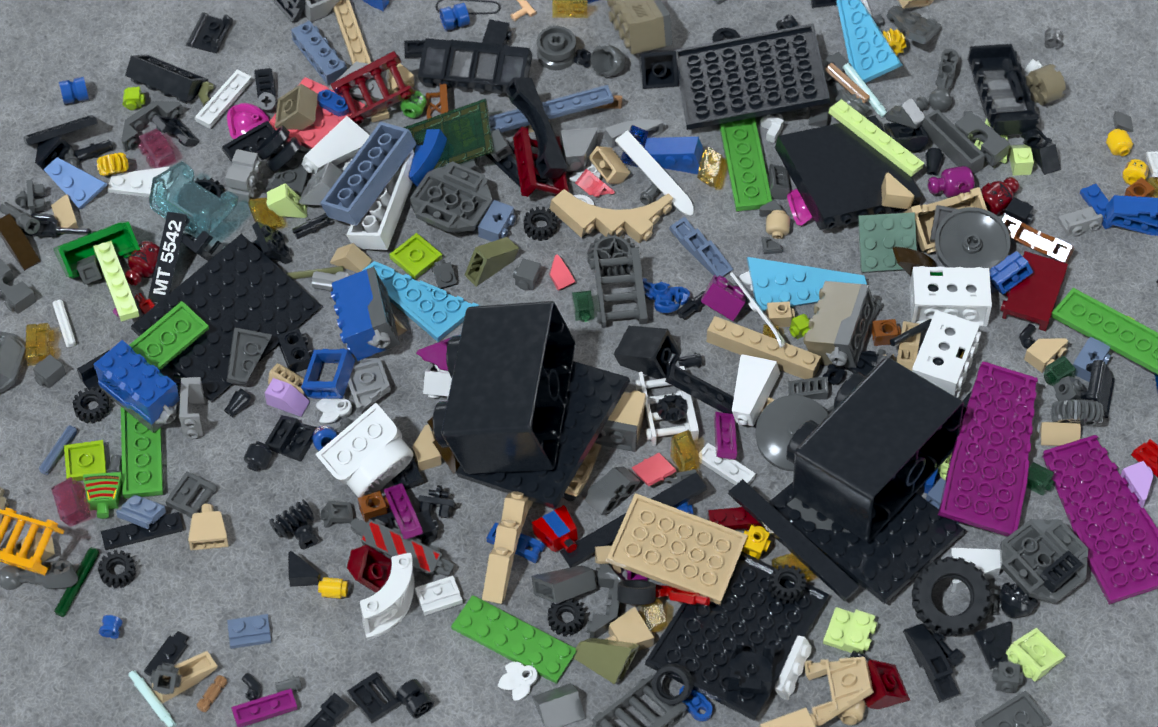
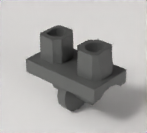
[15,180,46,215]

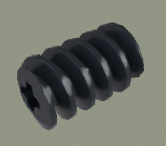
[269,499,315,539]

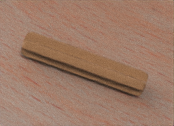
[825,63,870,103]

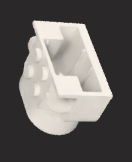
[315,403,413,498]

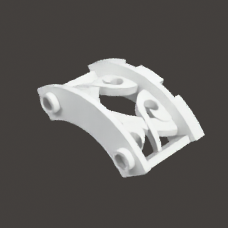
[360,553,415,640]

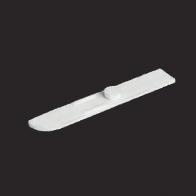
[615,130,693,216]
[730,273,785,348]

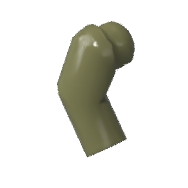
[198,81,214,106]

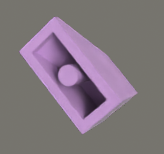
[265,378,310,417]
[1121,461,1153,508]

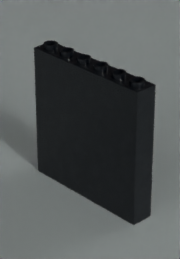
[775,115,922,230]

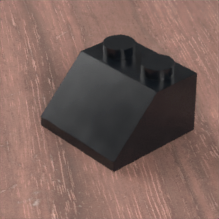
[639,49,678,89]

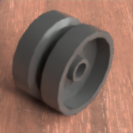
[537,26,576,71]

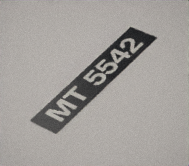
[148,212,187,303]

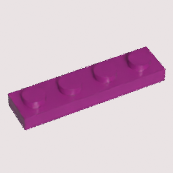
[383,483,423,540]

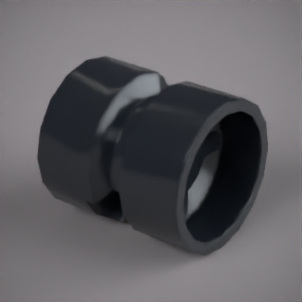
[396,679,435,719]

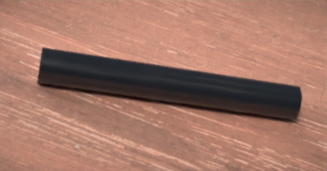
[890,319,932,346]

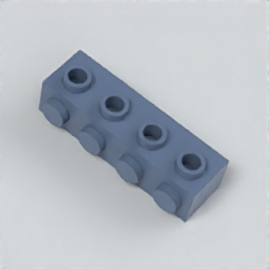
[291,21,347,86]

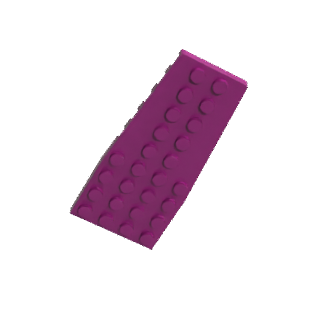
[938,361,1038,537]
[1042,435,1158,604]

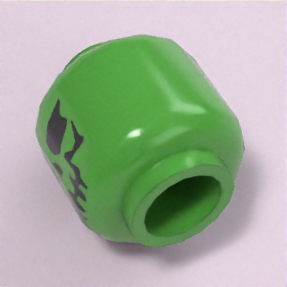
[400,91,427,118]

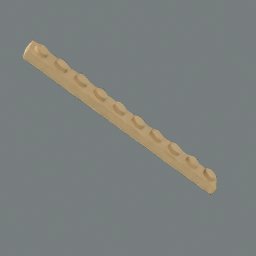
[333,0,389,122]

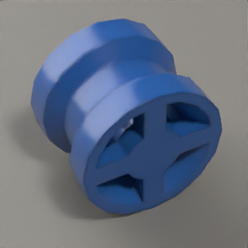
[99,615,123,639]

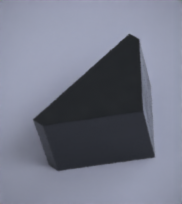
[35,136,72,172]
[1030,142,1061,175]
[288,551,321,587]

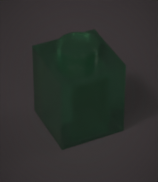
[572,290,594,322]
[1043,356,1076,386]
[1026,462,1055,496]

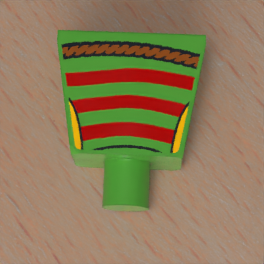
[83,472,122,519]

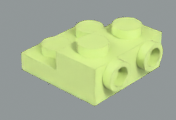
[823,607,877,653]
[1006,628,1065,681]

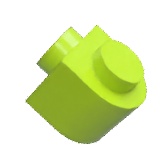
[122,87,146,110]
[789,314,810,339]

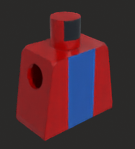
[532,505,578,553]

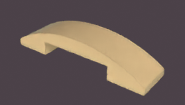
[565,443,601,497]

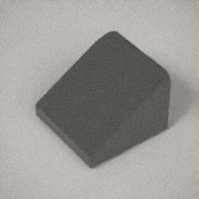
[808,106,829,127]
[1113,111,1133,132]
[759,200,782,217]

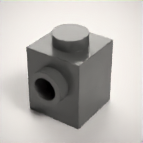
[513,258,541,290]
[33,354,66,388]

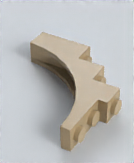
[550,189,673,243]
[482,491,533,604]

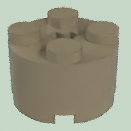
[1025,64,1066,105]

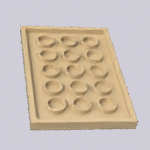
[606,493,748,605]

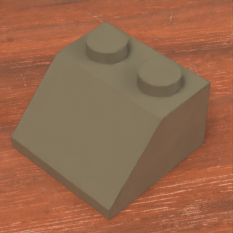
[275,84,318,130]

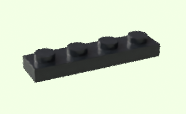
[665,364,734,414]
[101,512,184,551]

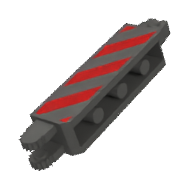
[350,518,454,577]

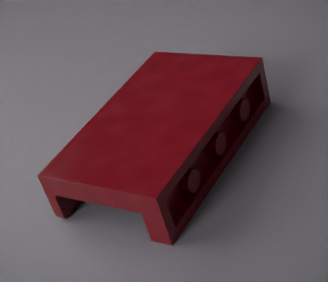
[1000,251,1068,331]

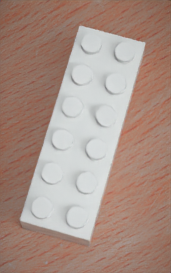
[347,150,414,250]

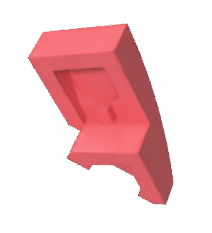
[575,169,615,197]
[549,254,576,291]

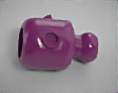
[928,166,975,198]

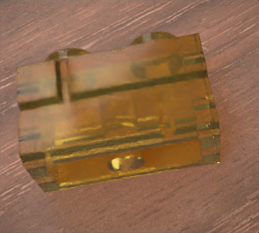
[26,323,55,366]

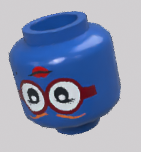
[312,425,337,451]

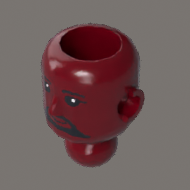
[980,177,1019,215]
[125,241,159,286]

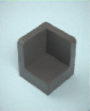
[77,255,102,285]

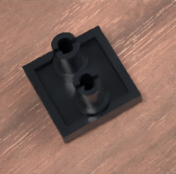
[252,221,292,264]

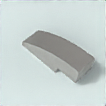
[605,119,663,148]

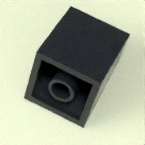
[614,325,681,379]

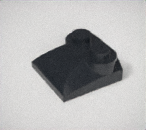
[884,122,928,152]

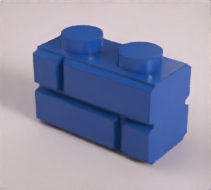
[989,251,1033,295]

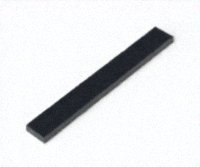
[560,472,707,568]
[728,479,859,602]

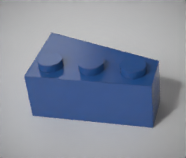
[644,136,708,176]
[1106,195,1158,236]

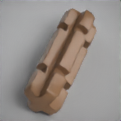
[197,675,227,712]

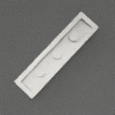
[195,70,252,129]

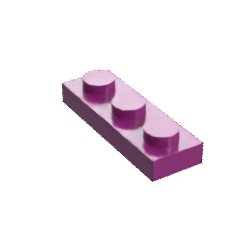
[714,412,737,459]
[231,689,298,727]

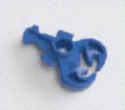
[643,278,690,313]

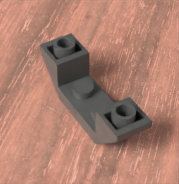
[121,101,183,152]
[587,564,622,638]

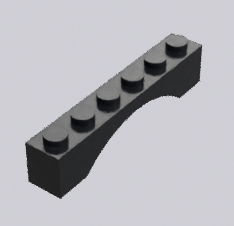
[505,77,568,179]

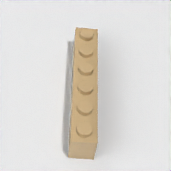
[706,316,821,379]

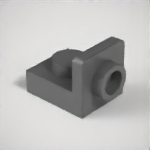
[321,501,354,528]

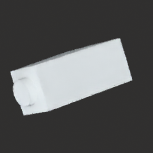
[950,548,1002,592]

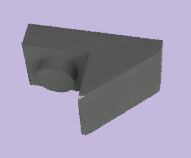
[886,98,925,129]

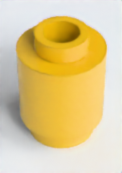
[318,577,348,599]

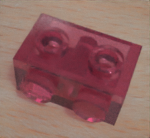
[138,128,176,168]
[51,477,91,527]

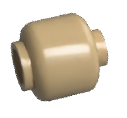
[766,210,790,239]
[837,699,866,725]

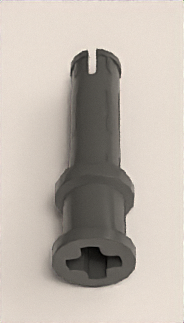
[0,202,40,234]

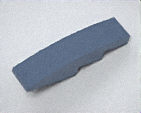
[669,217,733,277]

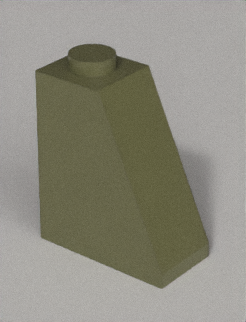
[465,237,519,287]
[574,638,639,684]

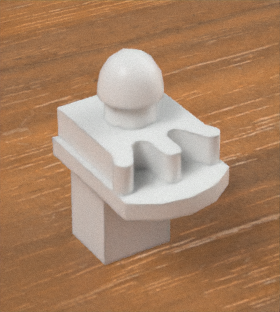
[760,114,784,143]

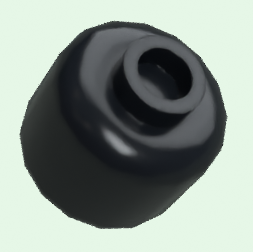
[243,441,272,472]

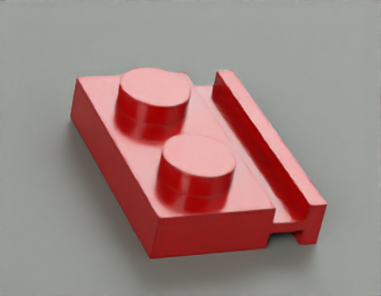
[1131,439,1158,478]

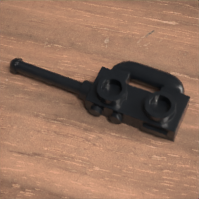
[21,213,91,237]

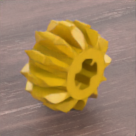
[883,28,906,57]
[97,153,129,176]

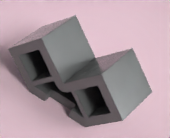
[584,466,640,515]

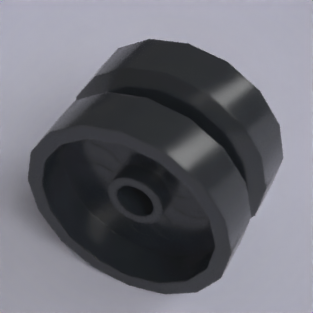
[255,125,301,172]

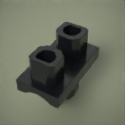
[418,485,456,519]

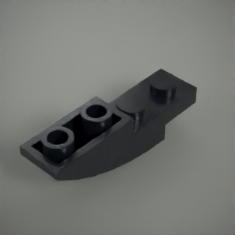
[903,623,960,703]

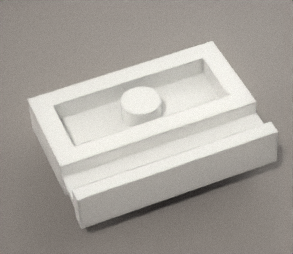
[415,576,463,616]

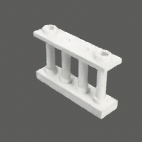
[635,366,699,446]

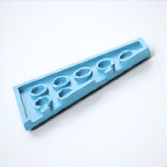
[836,0,903,83]
[747,257,867,311]
[362,261,479,342]

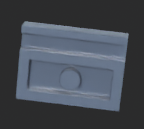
[116,495,166,529]
[227,614,271,649]

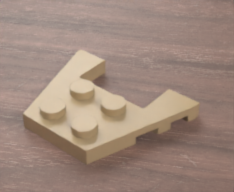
[804,657,873,727]

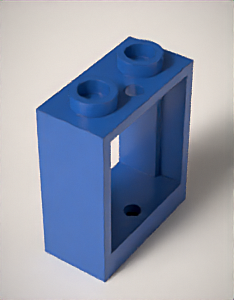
[301,349,355,399]

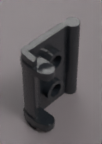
[186,12,233,54]
[1081,360,1115,418]

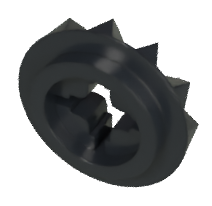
[712,28,740,42]
[656,393,688,422]

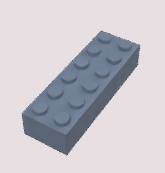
[320,121,416,226]

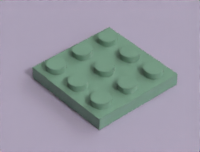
[858,212,917,272]

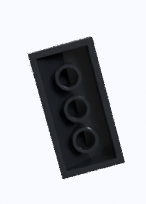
[125,54,208,103]

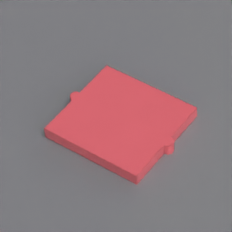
[631,453,676,487]

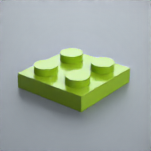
[389,233,442,280]
[64,440,107,482]

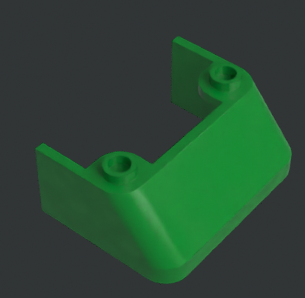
[53,221,140,279]

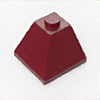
[347,544,392,593]
[863,659,910,710]

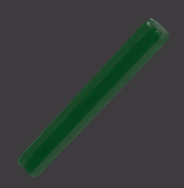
[54,547,99,617]

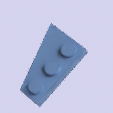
[44,157,107,209]

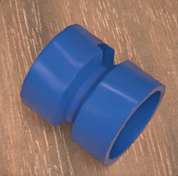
[439,3,470,31]
[59,77,89,105]

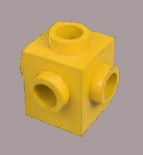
[742,525,771,560]

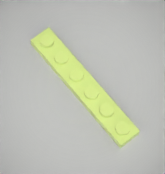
[828,99,924,177]
[93,241,139,321]

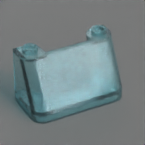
[149,161,239,238]

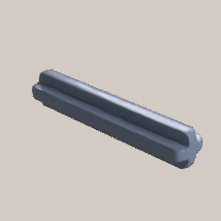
[39,425,77,475]

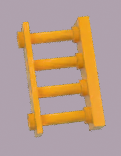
[0,507,64,576]

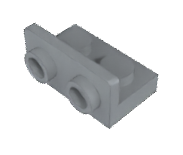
[1058,206,1103,237]

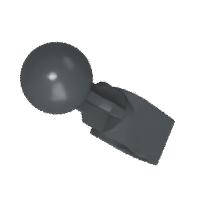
[929,49,958,111]
[0,560,78,590]

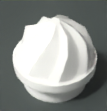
[1024,59,1043,75]

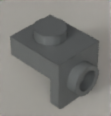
[431,260,457,288]

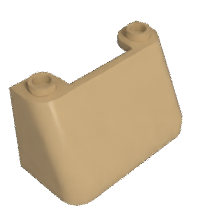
[904,187,987,254]

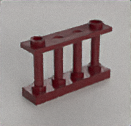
[331,51,416,125]
[513,127,569,197]

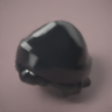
[999,582,1037,618]

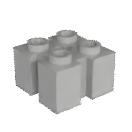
[225,149,263,203]

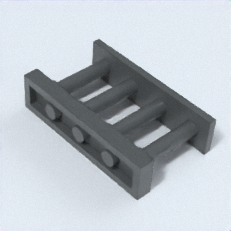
[590,247,648,328]
[592,675,687,727]

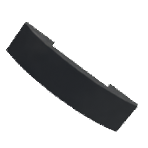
[304,692,350,727]

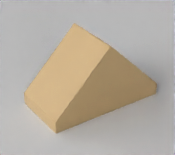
[882,172,915,209]
[330,243,372,272]

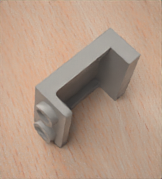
[179,377,205,439]

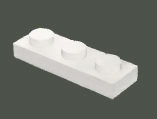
[696,443,756,485]
[774,636,812,700]

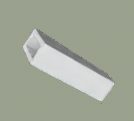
[302,116,370,175]
[732,354,780,426]

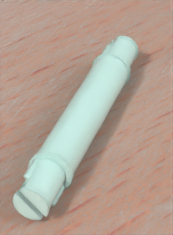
[842,63,887,117]
[128,670,177,727]

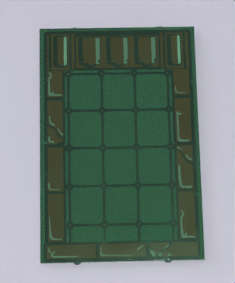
[403,99,494,170]

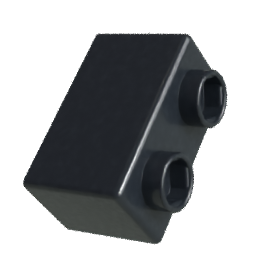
[433,301,576,474]
[786,358,964,542]

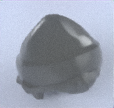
[590,45,625,78]
[835,89,870,116]

